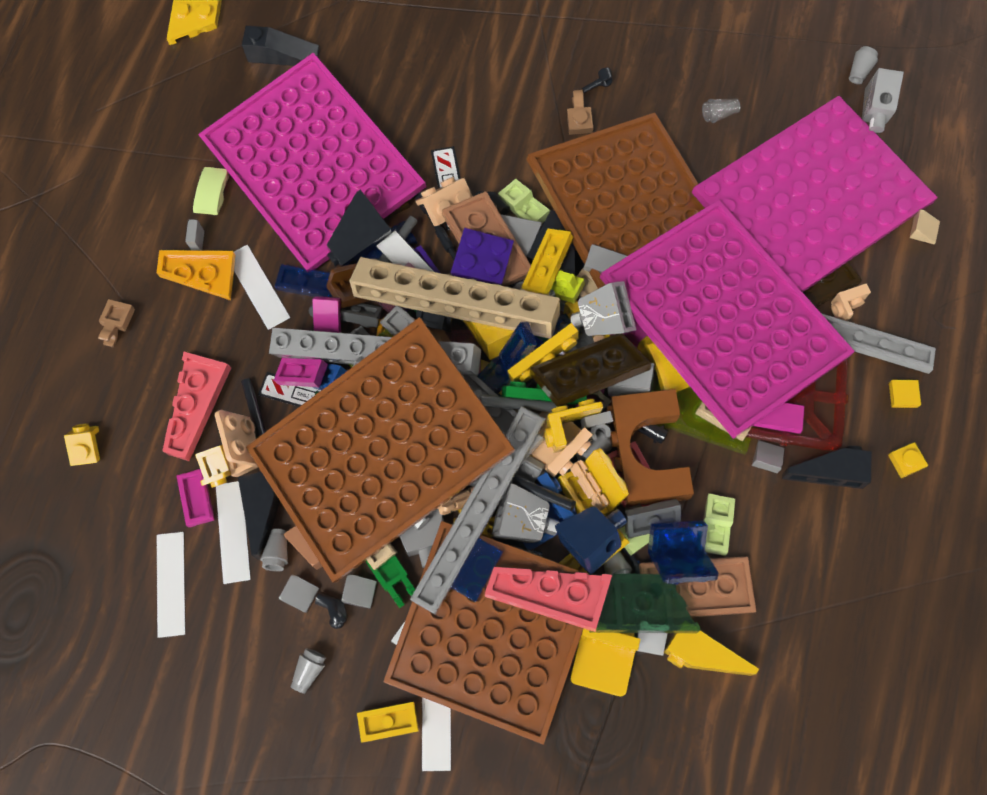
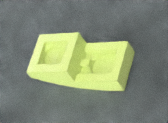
[193,167,229,215]
[498,179,550,224]
[699,494,735,556]

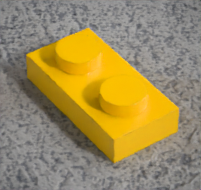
[357,702,419,743]

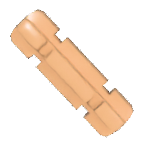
[570,460,609,511]
[437,486,475,515]

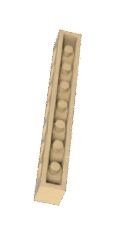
[349,257,560,339]

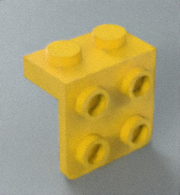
[544,399,603,453]
[557,448,629,516]
[570,622,640,697]

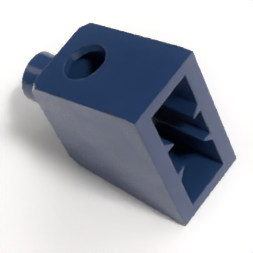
[555,507,627,575]

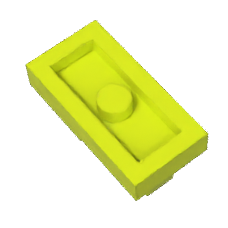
[551,270,585,303]

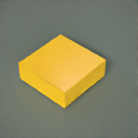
[889,380,921,408]

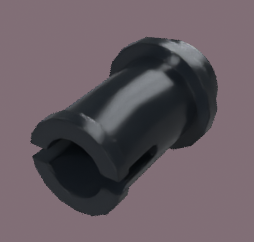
[637,424,669,444]

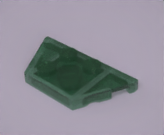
[589,574,700,634]

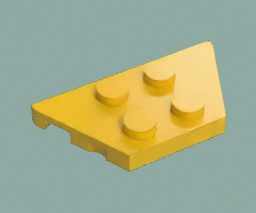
[167,0,222,45]

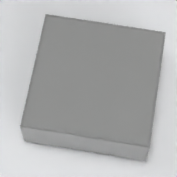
[186,220,204,251]

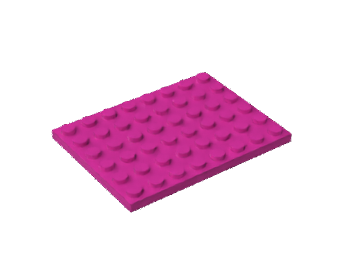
[198,53,426,274]
[692,96,938,293]
[600,200,855,439]

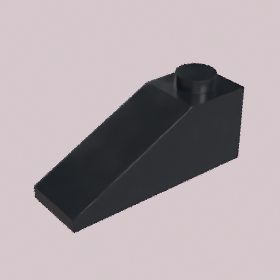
[242,25,320,66]
[782,446,872,489]
[238,472,280,560]

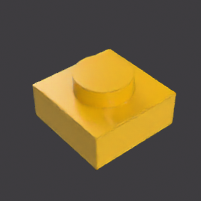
[888,442,928,478]

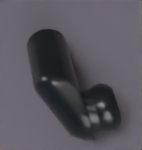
[474,191,510,215]
[315,591,347,629]

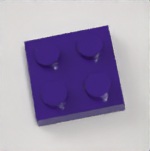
[451,228,514,286]

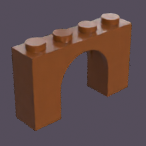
[606,389,694,507]

